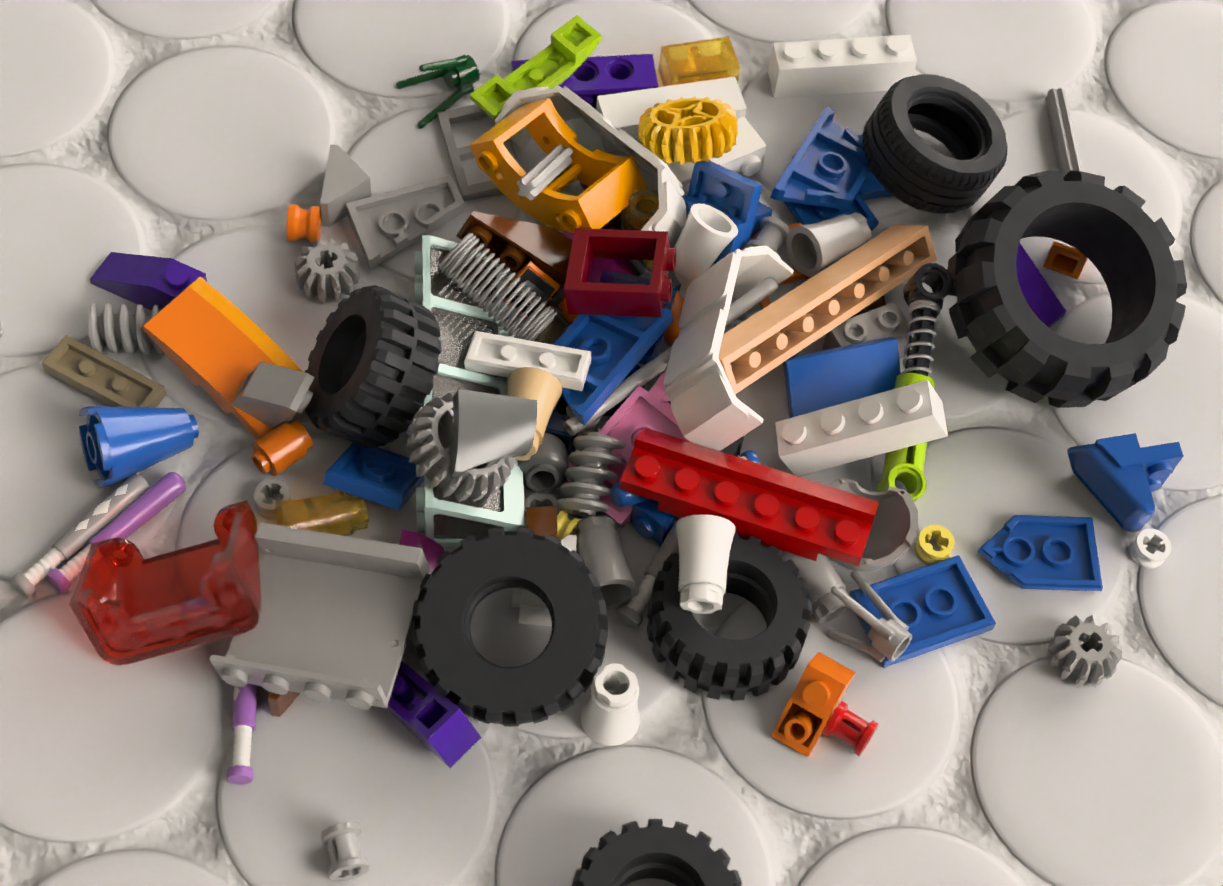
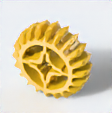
[638,96,738,165]

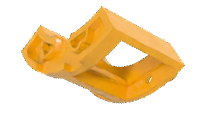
[469,98,648,233]

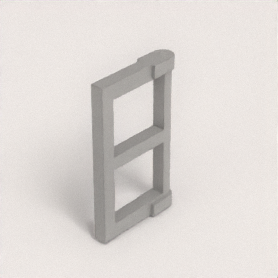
[437,104,519,201]

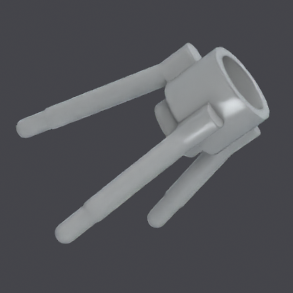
[827,571,912,662]

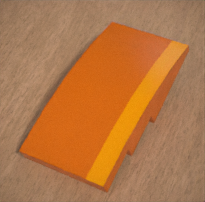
[141,277,303,440]

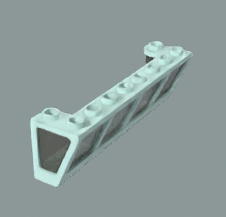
[415,235,525,547]

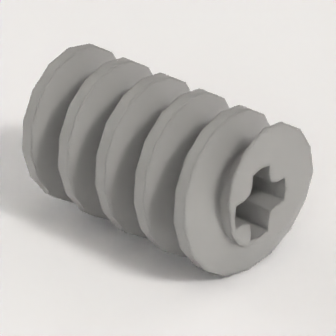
[88,302,165,355]
[556,431,626,519]

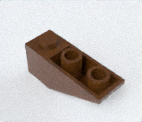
[456,211,573,298]

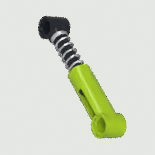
[876,263,952,502]

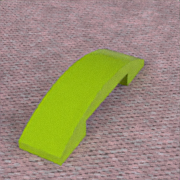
[470,15,602,120]

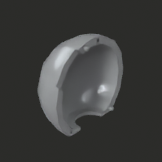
[828,478,918,572]

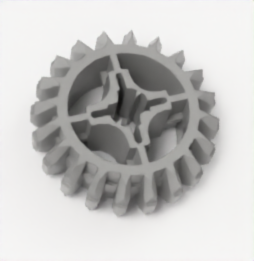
[405,392,516,502]

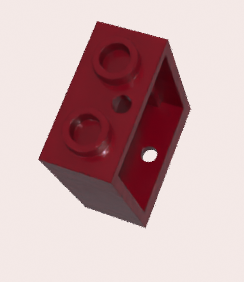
[564,228,676,318]

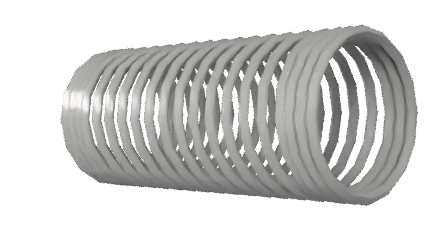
[438,233,557,341]

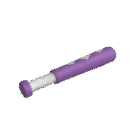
[46,472,186,593]
[226,684,258,785]

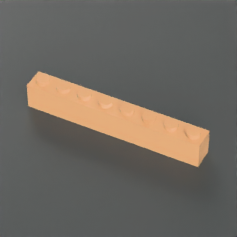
[718,224,937,394]

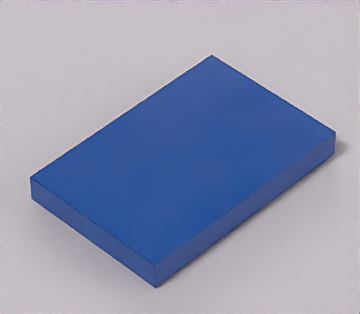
[783,337,901,418]
[849,555,996,668]

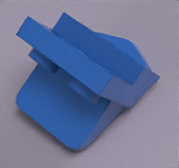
[682,161,773,264]
[1067,433,1184,532]

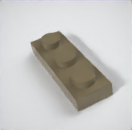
[42,335,166,408]

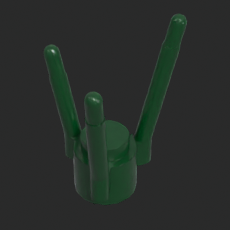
[396,55,479,129]

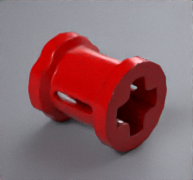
[822,701,879,756]

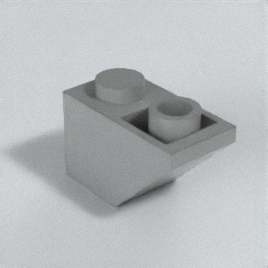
[231,362,315,428]

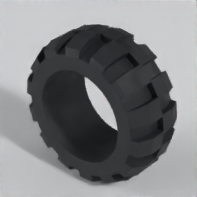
[947,170,1187,408]

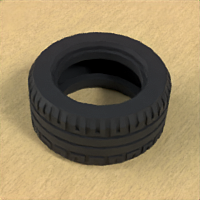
[862,74,1008,214]

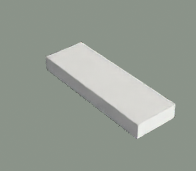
[464,331,592,391]

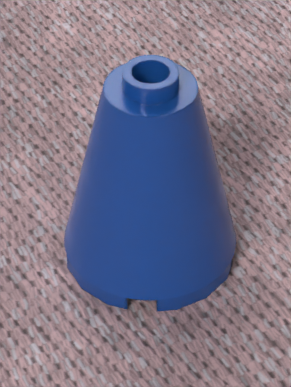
[79,406,199,488]

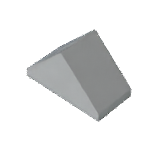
[320,145,371,227]

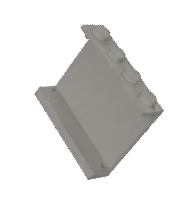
[210,523,430,709]

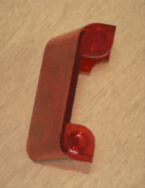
[69,500,262,665]

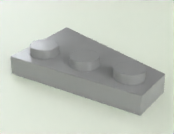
[346,175,464,269]

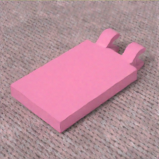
[566,371,689,528]

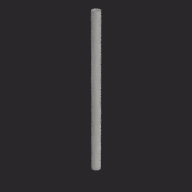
[563,277,778,436]

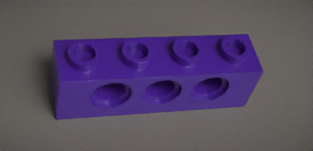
[511,54,659,109]

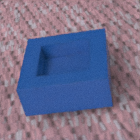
[630,500,675,545]

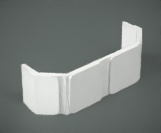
[494,84,687,248]
[663,246,794,451]

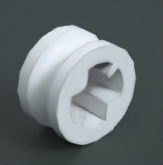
[1130,529,1171,568]

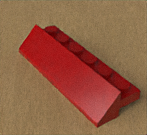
[620,427,879,566]

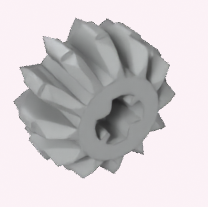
[294,238,360,304]
[1048,615,1123,688]

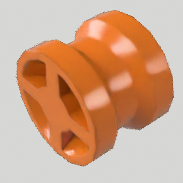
[286,204,321,243]

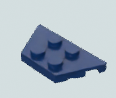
[770,106,871,210]
[553,309,673,425]

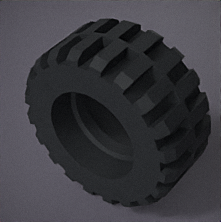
[305,285,442,448]
[647,533,812,701]
[572,819,742,886]

